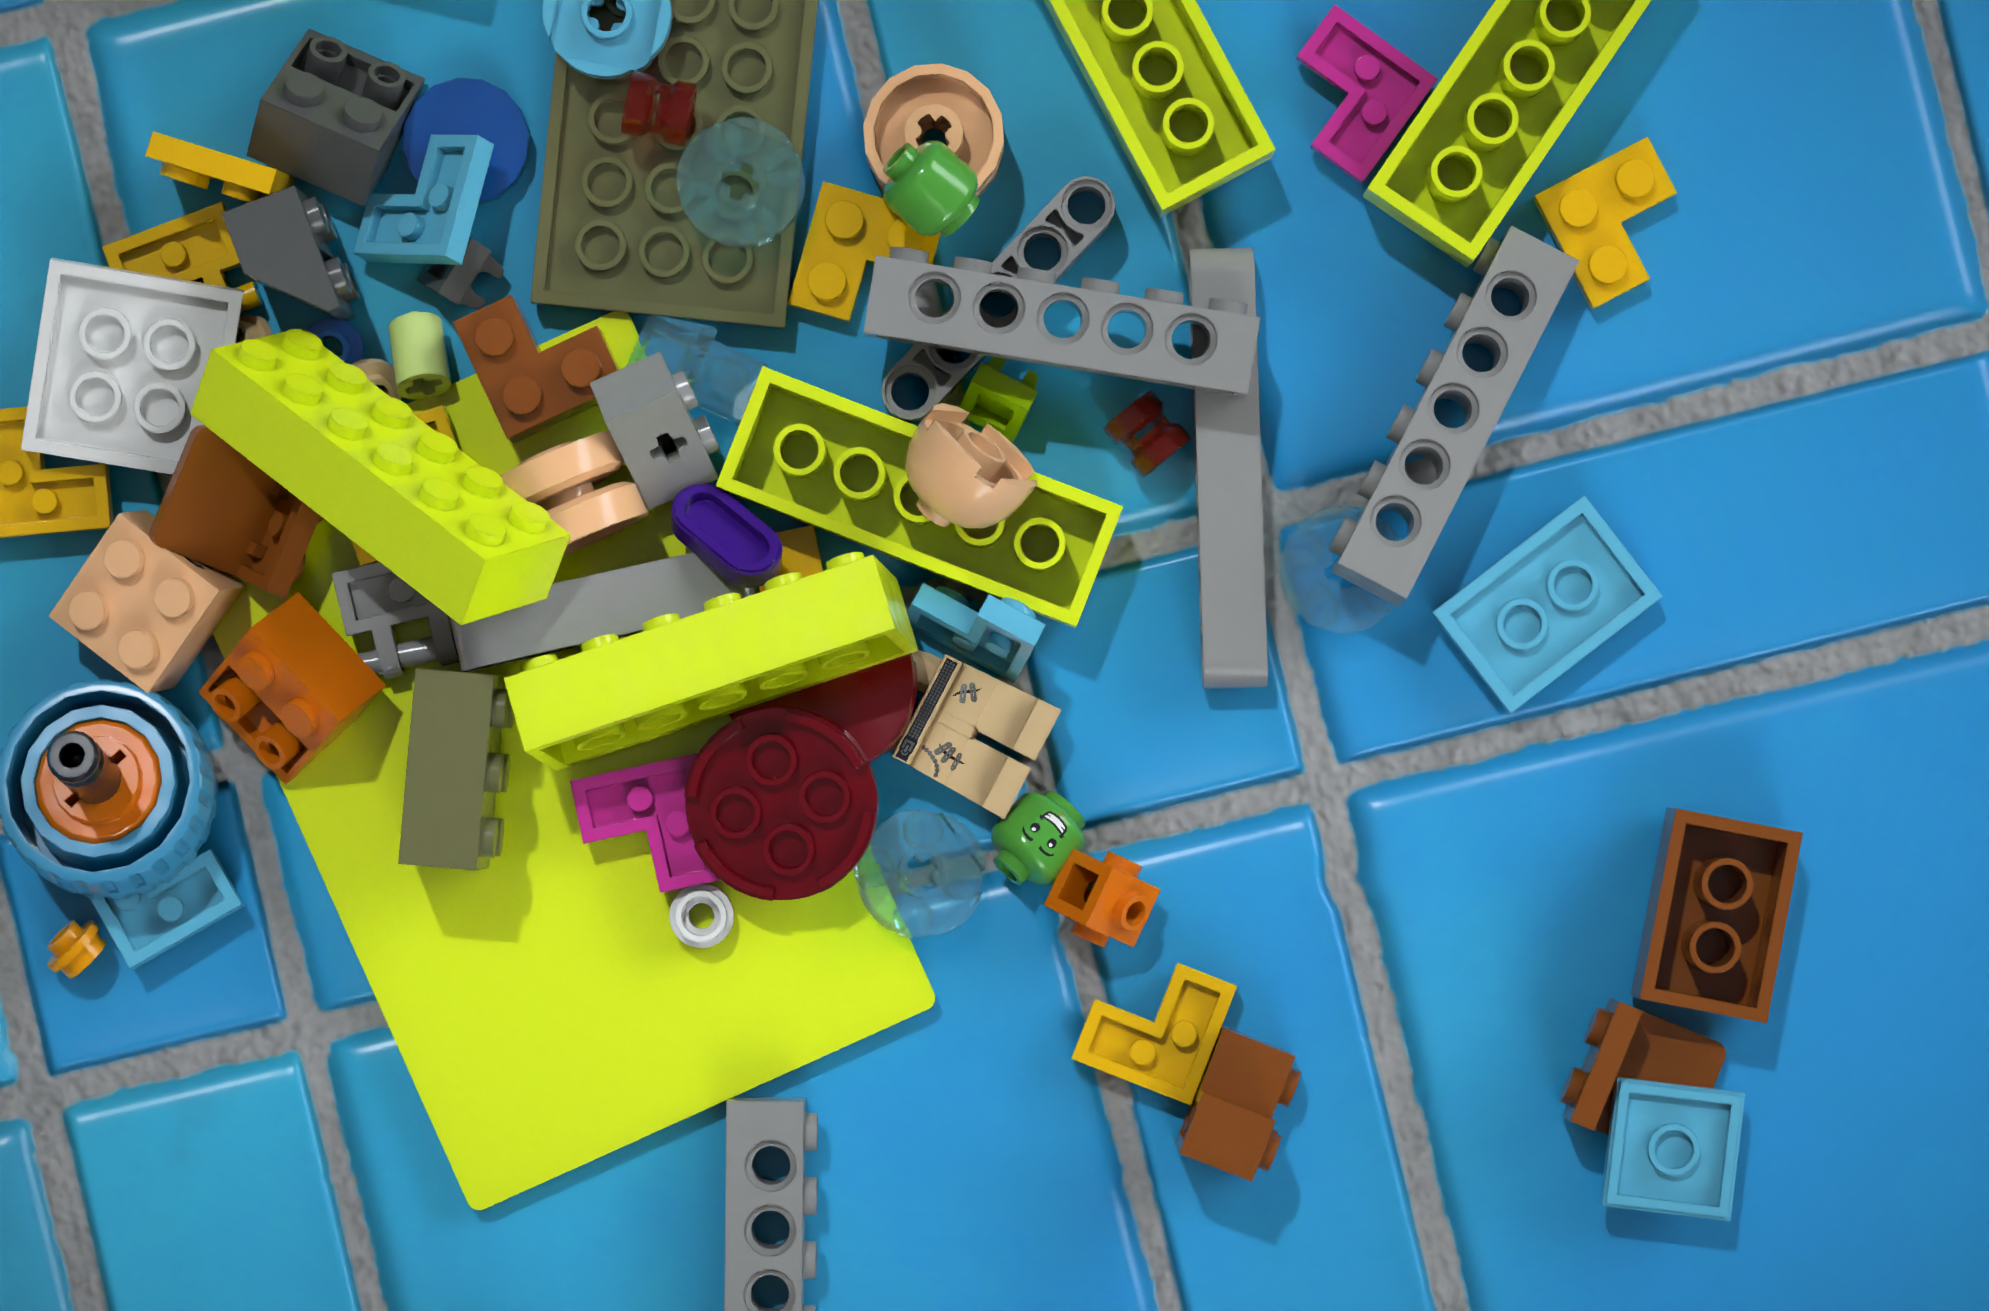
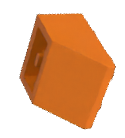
[198,592,386,785]

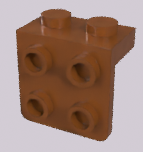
[149,425,323,599]
[1559,998,1726,1135]

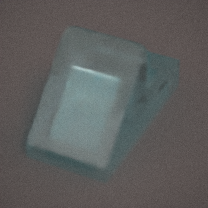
[626,314,767,426]

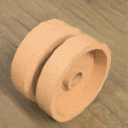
[863,63,1004,197]
[500,431,649,556]

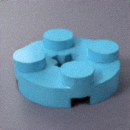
[542,0,672,79]

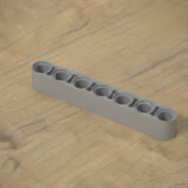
[1188,247,1268,689]

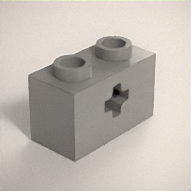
[590,351,720,510]

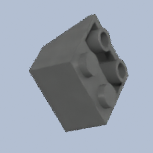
[246,29,425,206]
[221,186,360,321]

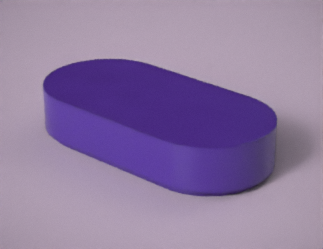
[671,484,782,588]

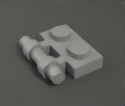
[331,562,460,680]

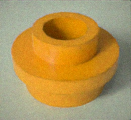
[47,920,106,979]

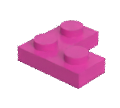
[1296,4,1438,184]
[570,753,720,893]

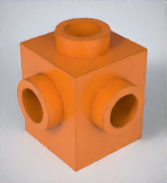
[1044,849,1161,948]

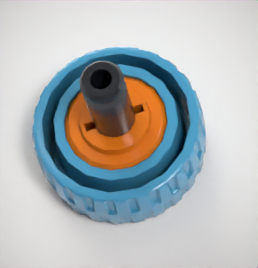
[0,679,218,900]

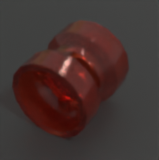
[621,71,698,147]
[1103,389,1191,478]

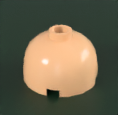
[905,403,1037,528]

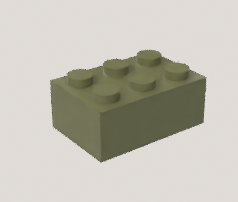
[398,668,514,871]

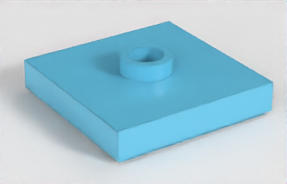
[1600,1077,1745,1221]

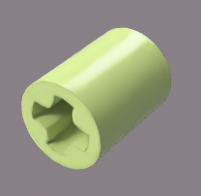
[388,311,451,400]

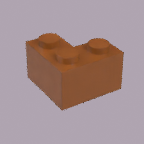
[453,295,620,443]
[1175,1026,1301,1182]

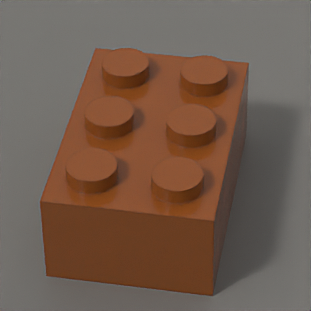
[1631,807,1803,1023]

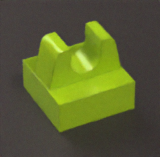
[960,357,1038,443]

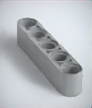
[881,176,1115,424]
[449,552,760,672]

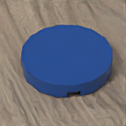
[402,78,530,205]

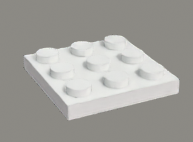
[21,258,244,475]

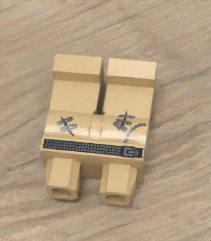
[891,650,1061,819]

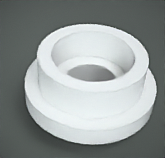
[669,884,734,948]

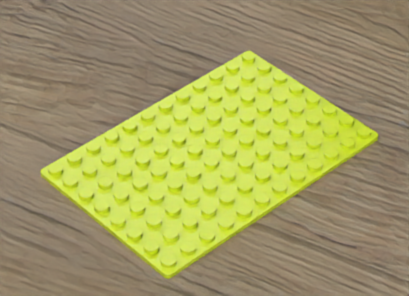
[213,311,935,1210]

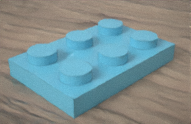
[1431,495,1663,714]

